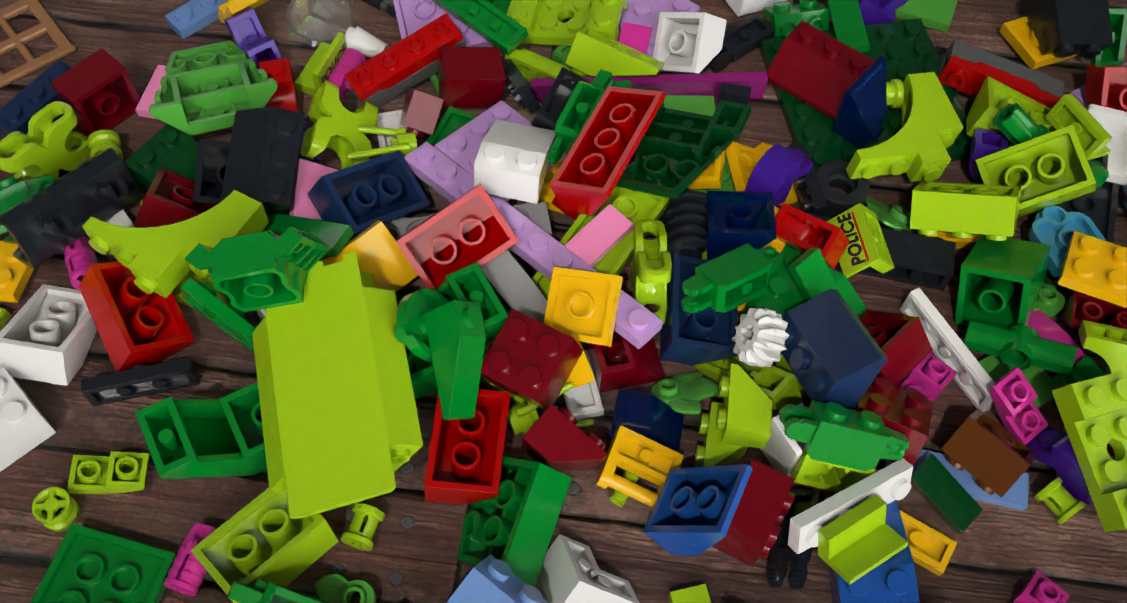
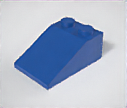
[643,464,753,556]
[828,500,920,603]

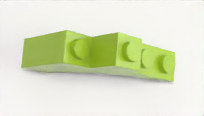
[846,72,963,182]
[82,190,269,298]

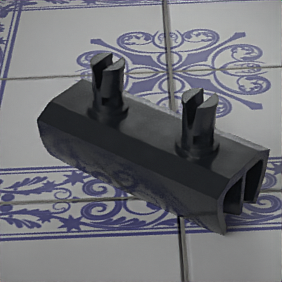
[0,147,141,268]

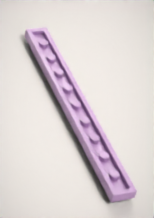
[404,141,663,349]

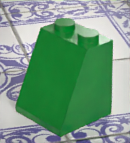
[955,234,1051,329]

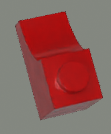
[259,58,299,112]
[767,203,850,270]

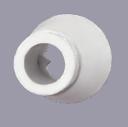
[345,26,388,58]

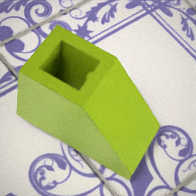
[716,363,772,449]
[694,402,748,467]

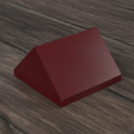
[439,46,506,108]

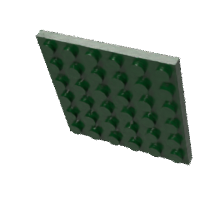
[758,19,972,171]

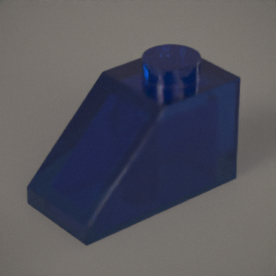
[610,389,684,450]

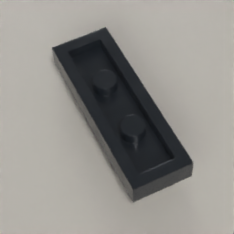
[81,358,199,407]

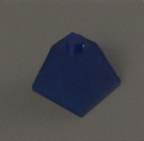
[832,56,887,149]
[706,191,777,260]

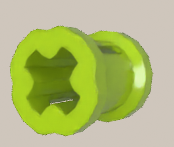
[1034,477,1086,525]
[340,503,385,551]

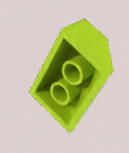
[966,76,1056,148]
[975,124,1097,218]
[910,181,1022,241]
[190,487,339,603]

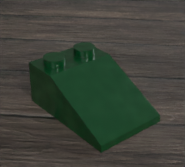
[123,124,199,193]

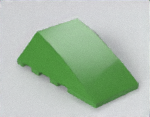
[149,40,278,136]

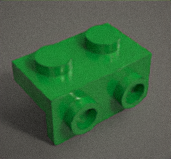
[763,0,829,38]

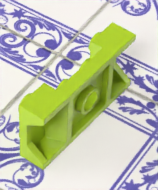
[506,0,628,46]
[1052,370,1127,533]

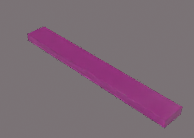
[531,72,768,104]

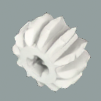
[731,308,790,368]

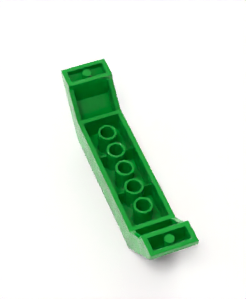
[135,262,508,479]

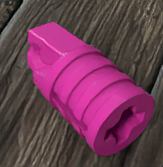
[328,48,367,101]
[64,235,99,290]
[163,523,216,596]

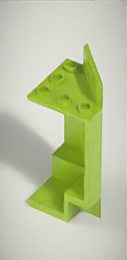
[252,251,423,519]

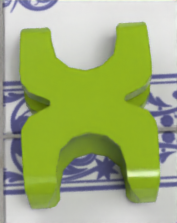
[300,80,378,169]
[0,101,91,180]
[630,219,672,325]

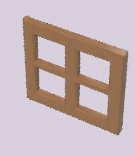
[0,0,77,89]

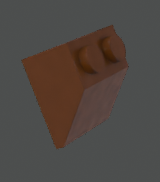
[941,409,1037,498]

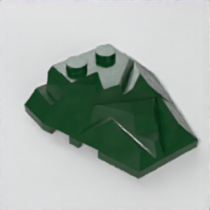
[616,85,752,199]

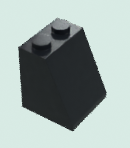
[1020,0,1113,58]

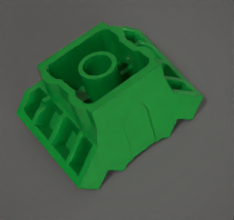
[185,227,331,313]

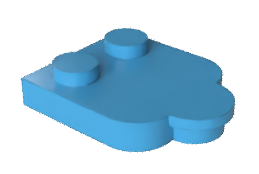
[1028,205,1106,277]

